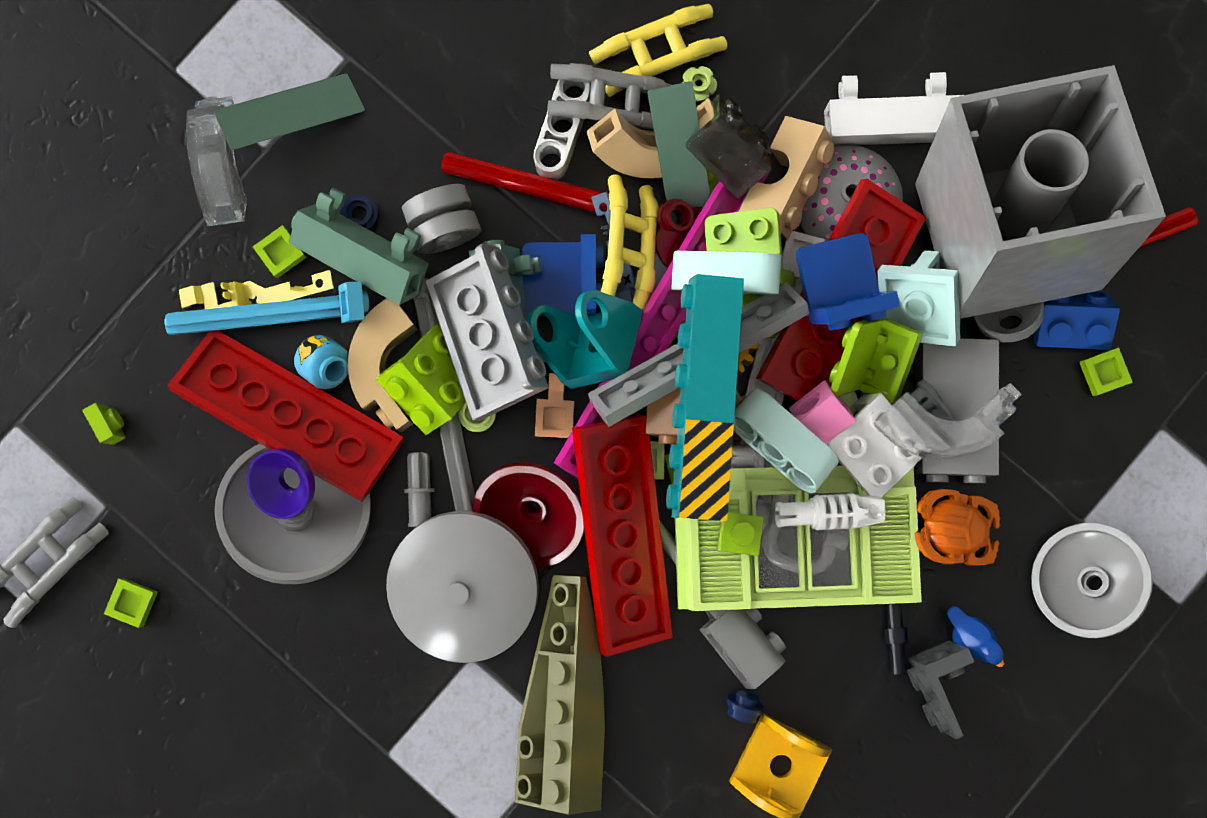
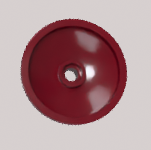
[473,462,584,568]

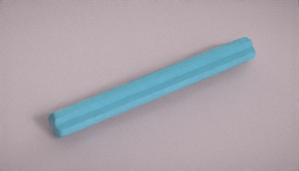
[164,295,341,335]

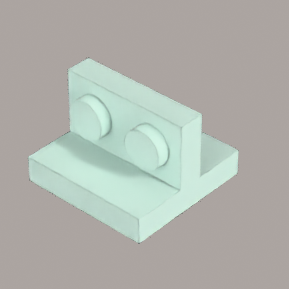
[878,250,960,346]

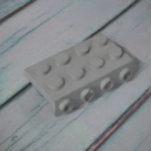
[425,243,549,420]

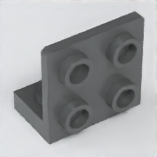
[907,640,974,739]

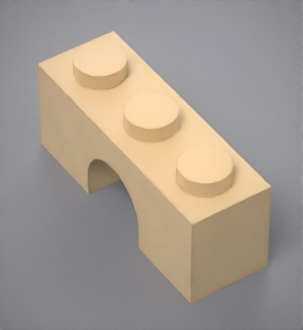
[738,116,835,241]

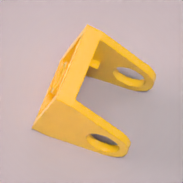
[729,713,832,818]

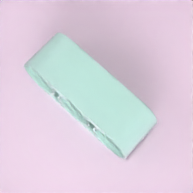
[671,251,781,295]
[734,389,839,493]

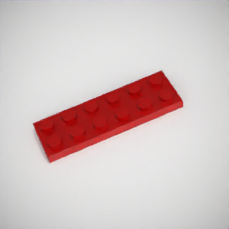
[756,179,926,402]
[168,330,403,503]
[572,414,673,657]

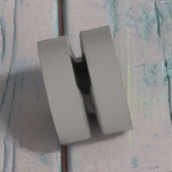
[402,184,482,255]

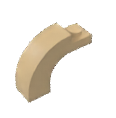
[586,98,726,178]
[348,298,418,432]

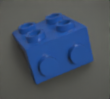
[796,233,900,330]
[522,234,604,317]

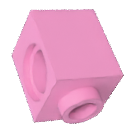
[789,380,856,444]

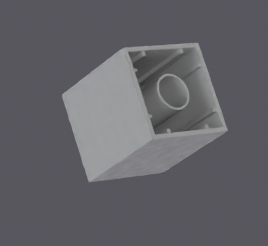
[915,65,1166,319]

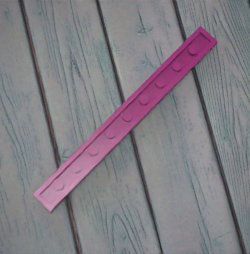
[554,147,771,479]

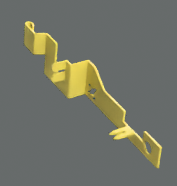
[179,270,334,309]

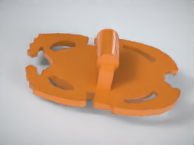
[915,489,1001,566]

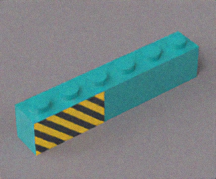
[666,274,744,521]

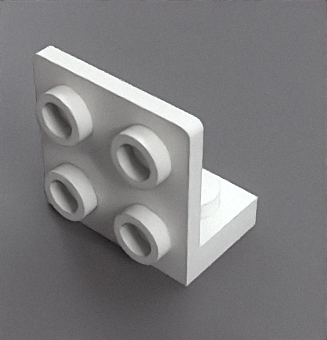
[826,393,930,498]

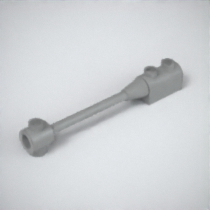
[659,520,786,689]

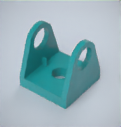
[526,290,643,389]

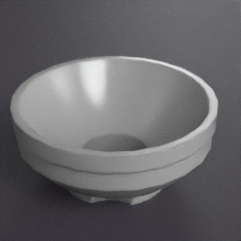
[974,302,1045,342]

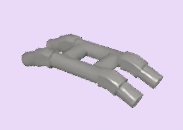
[548,63,671,131]
[0,496,109,628]

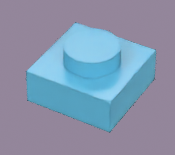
[338,281,369,323]

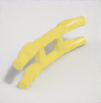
[589,4,727,97]
[601,174,659,310]

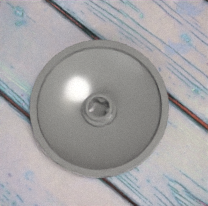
[215,443,371,584]
[386,511,539,663]

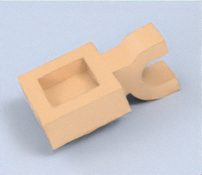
[535,373,575,438]

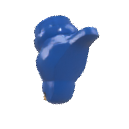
[947,606,1004,667]

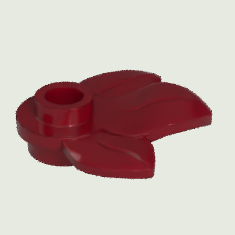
[655,199,703,268]

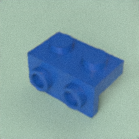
[1033,291,1120,350]

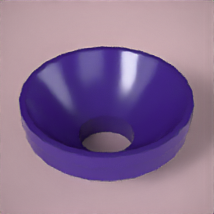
[247,448,315,519]

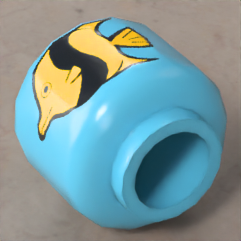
[294,335,348,390]

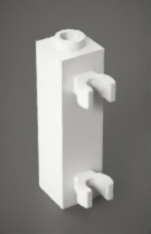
[824,72,964,146]

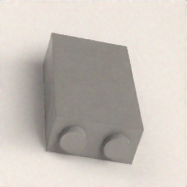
[914,339,999,484]

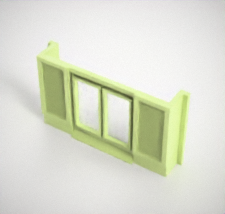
[673,466,922,611]

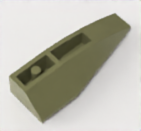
[515,575,605,815]

